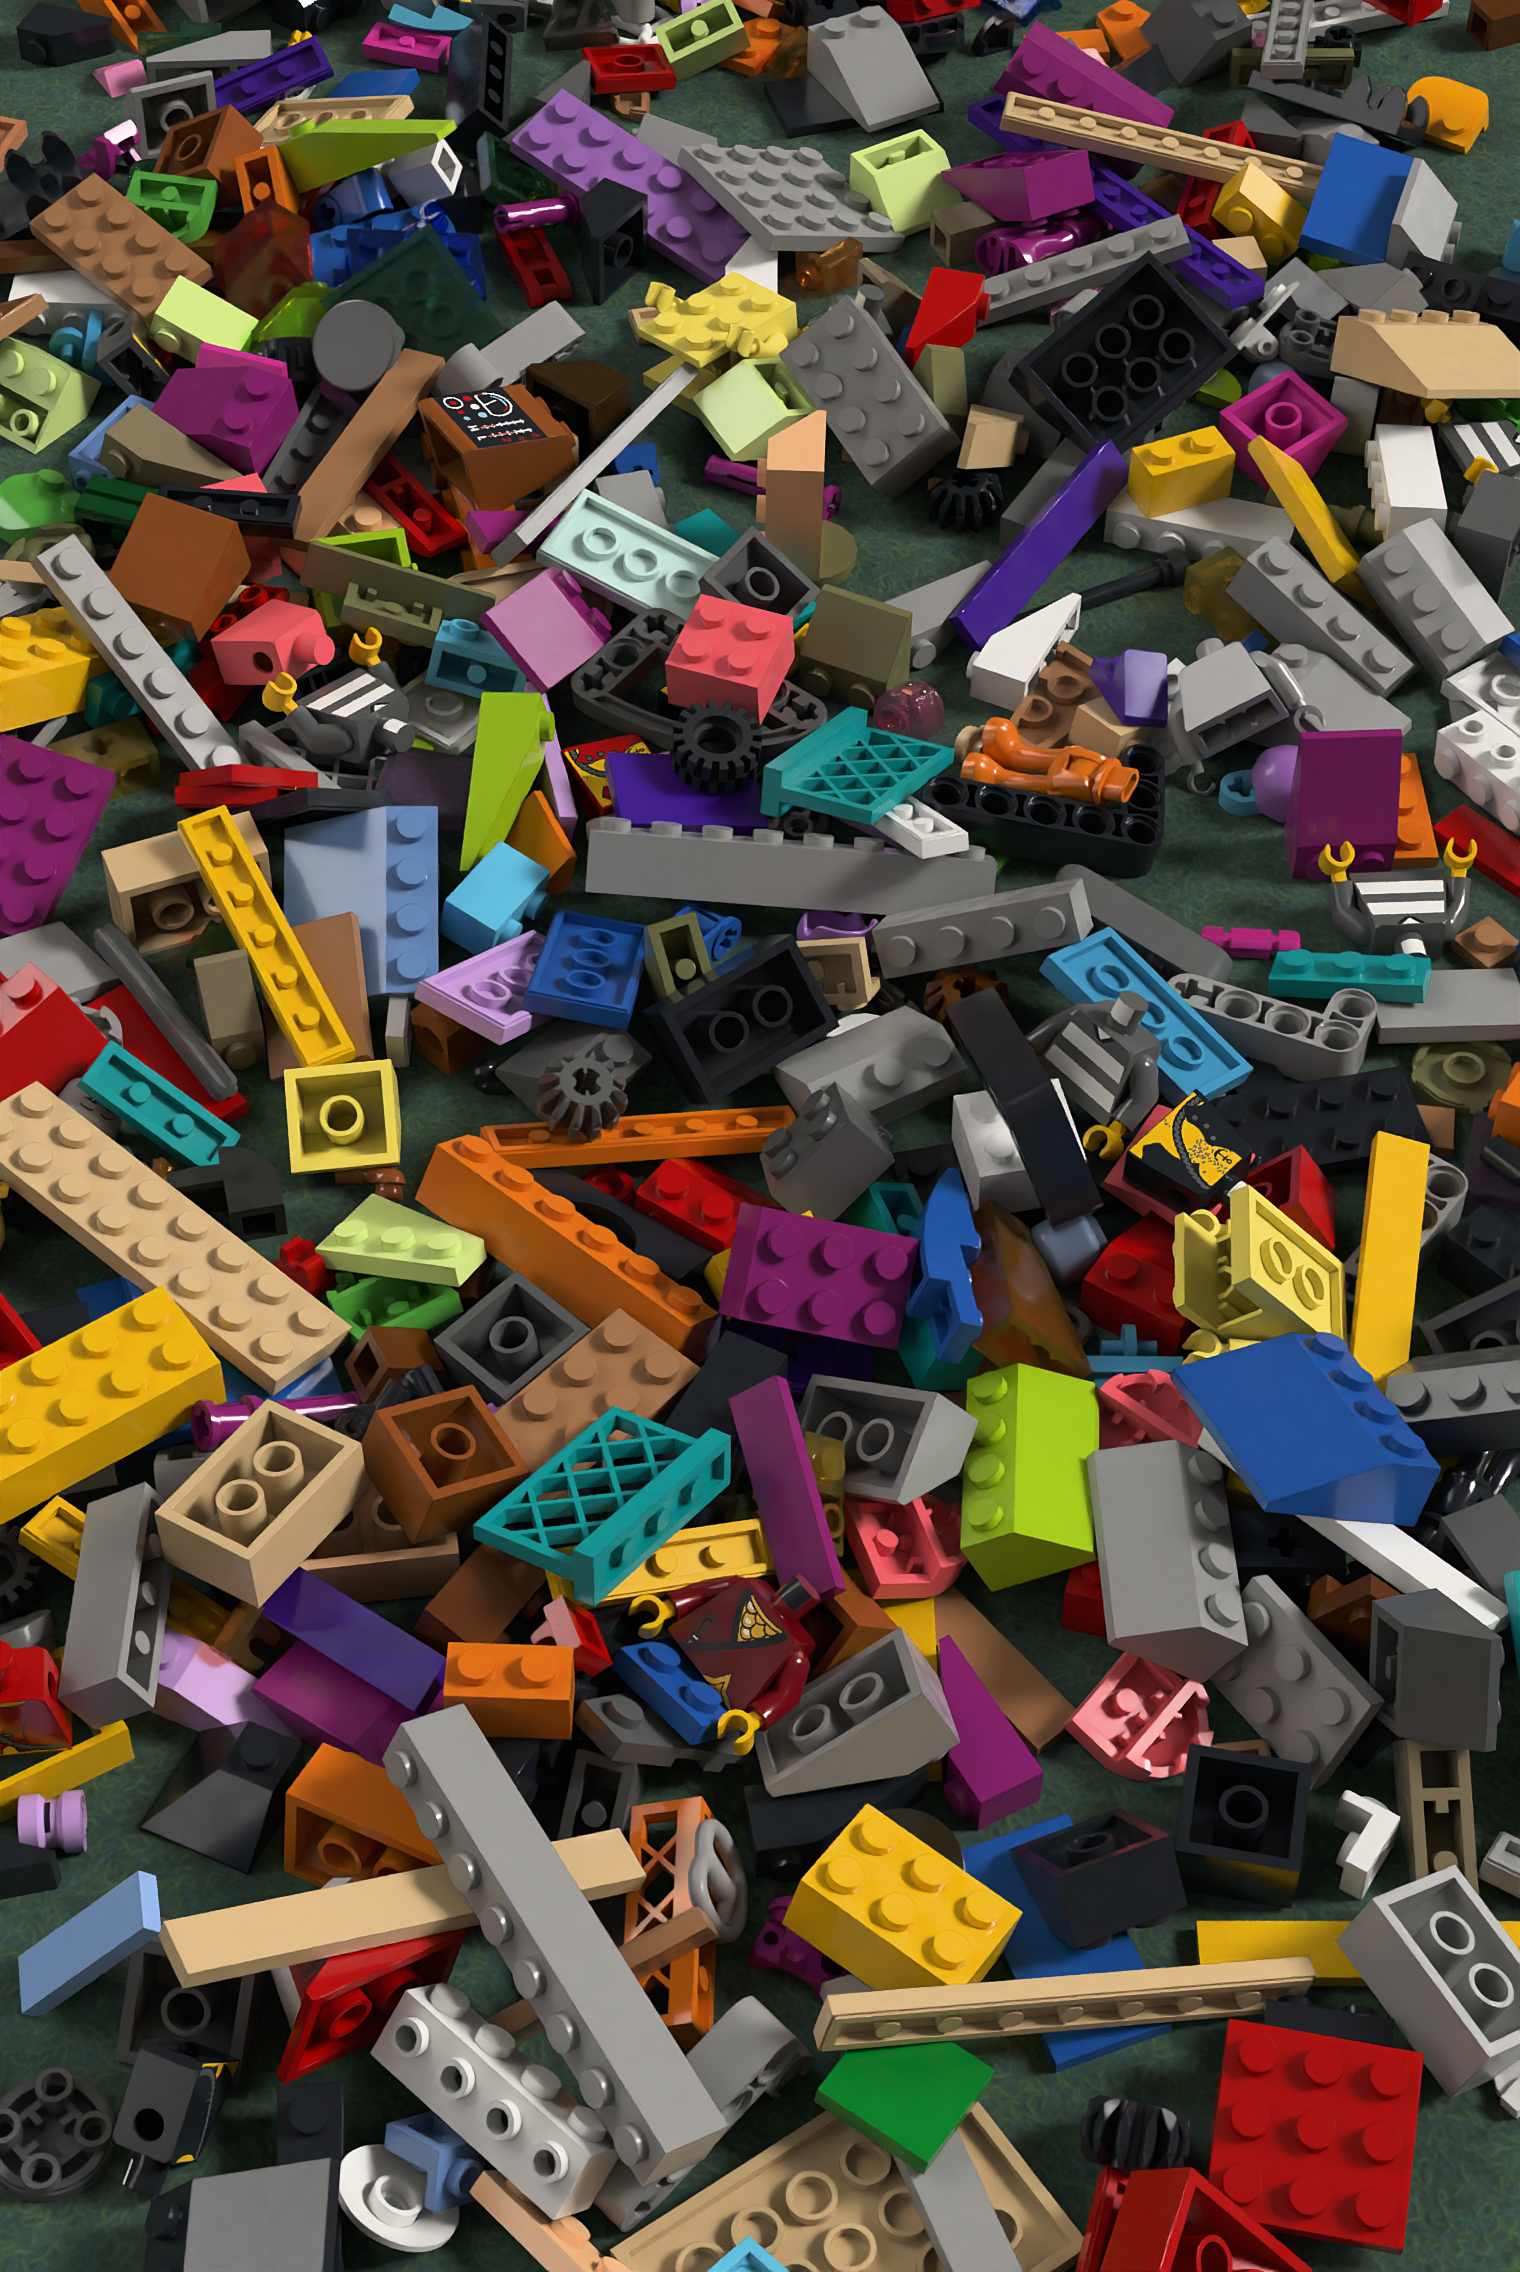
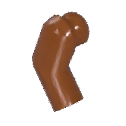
[335,1166,406,1204]

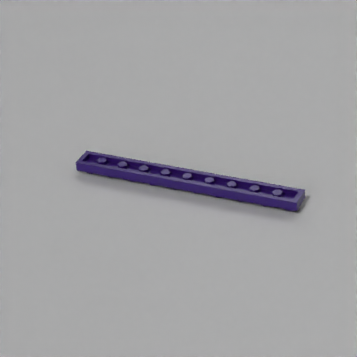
[968,94,1265,311]

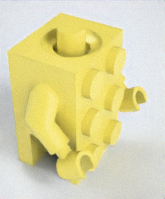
[638,272,798,418]
[1172,1185,1348,1365]

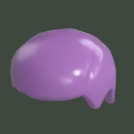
[1250,744,1298,822]
[797,909,878,955]

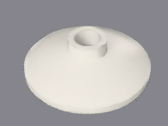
[338,2144,459,2252]

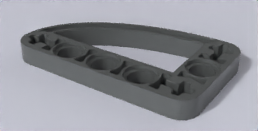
[571,608,827,762]

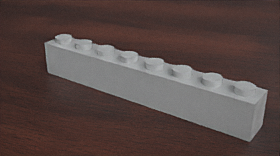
[585,817,997,915]
[382,1703,728,2187]

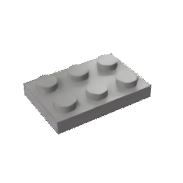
[1208,1574,1385,1791]

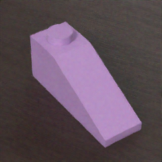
[149,1627,303,1742]

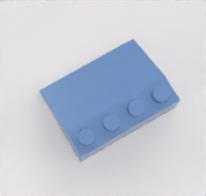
[284,806,438,1018]

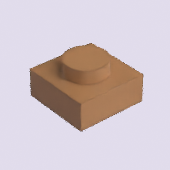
[1450,916,1520,969]

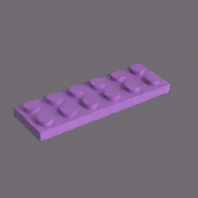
[510,88,751,286]

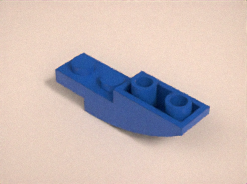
[905,1168,983,1364]

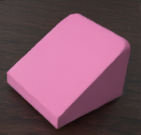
[92,59,149,98]

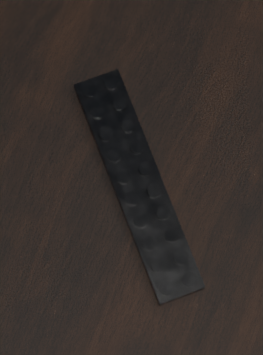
[890,1066,1433,1235]

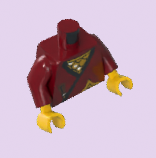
[628,1574,821,1756]

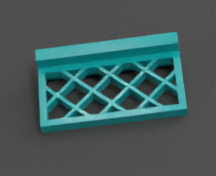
[760,706,955,825]
[473,1406,731,1607]

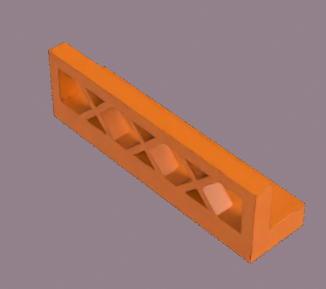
[624,1796,720,2051]

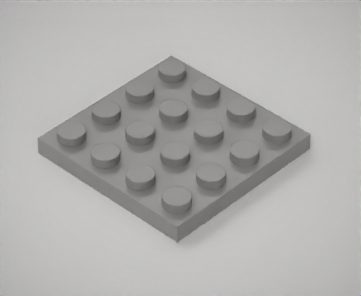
[677,143,905,252]

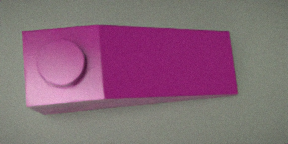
[937,1635,1044,1831]

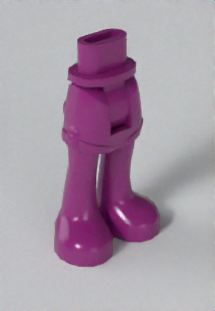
[974,206,1113,277]

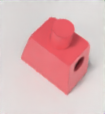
[210,599,335,685]

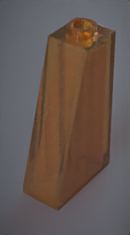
[968,1198,1092,1380]

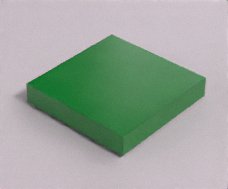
[814,2041,996,2175]

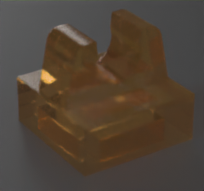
[761,25,808,78]
[209,1600,281,1673]

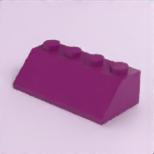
[993,21,1175,178]

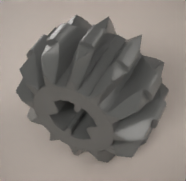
[535,1048,628,1142]

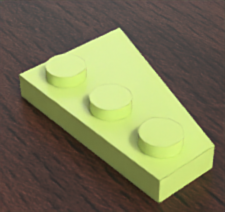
[315,1193,487,1287]

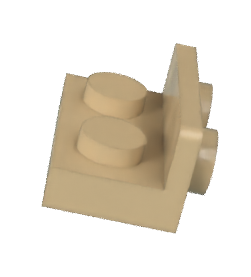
[796,937,881,1011]

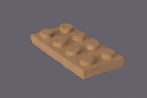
[29,173,213,326]
[493,1308,701,1522]

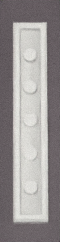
[1197,1427,1510,1633]

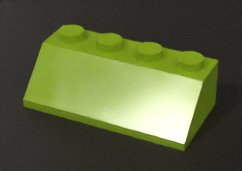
[960,1363,1099,1592]

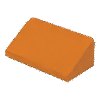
[504,790,577,895]

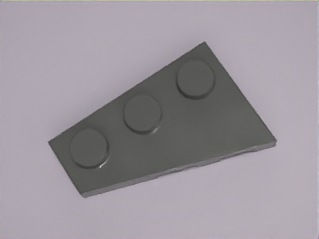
[572,1691,762,1776]

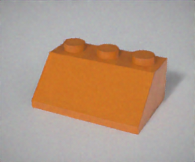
[284,1742,445,1887]

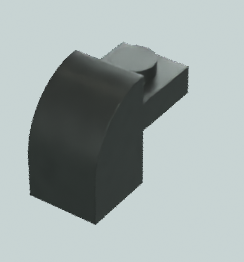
[166,1146,288,1242]

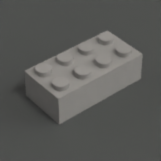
[779,295,962,499]

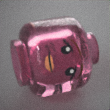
[873,679,945,741]

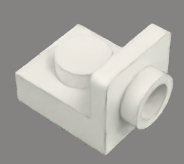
[1334,1790,1400,1900]

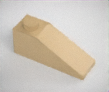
[957,404,1030,470]

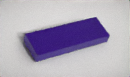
[214,35,335,117]

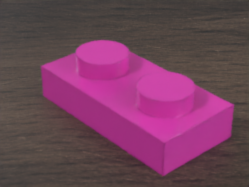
[362,22,452,73]

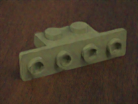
[300,540,496,648]

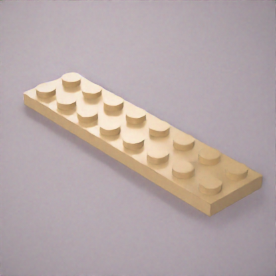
[0,1081,352,1396]

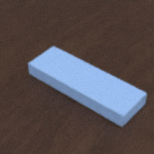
[18,1870,161,2016]

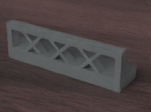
[261,384,356,495]

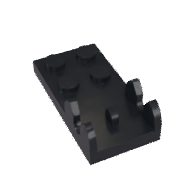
[1248,70,1430,146]
[0,131,86,241]

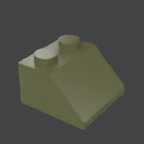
[798,583,913,715]

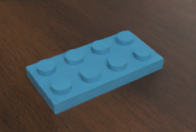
[1039,926,1254,1107]

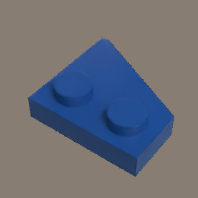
[609,1637,730,1745]

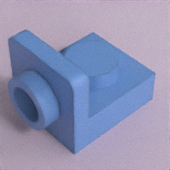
[384,2111,485,2213]

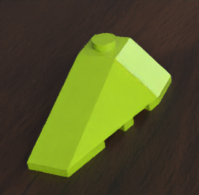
[277,118,457,193]
[459,692,555,880]

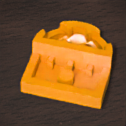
[1407,76,1489,154]

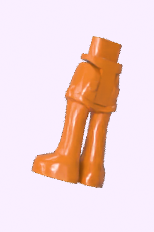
[960,717,1139,806]

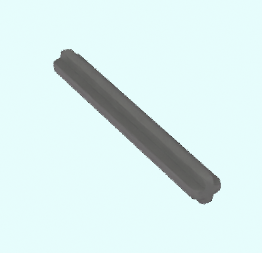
[93,923,238,1102]

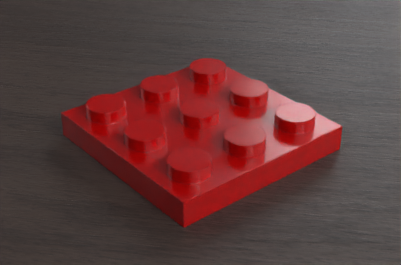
[1207,2018,1424,2255]

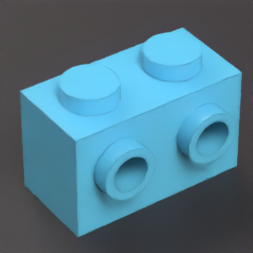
[425,619,527,699]
[438,840,551,956]

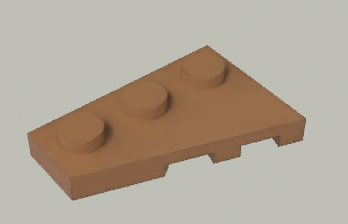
[1009,640,1103,749]

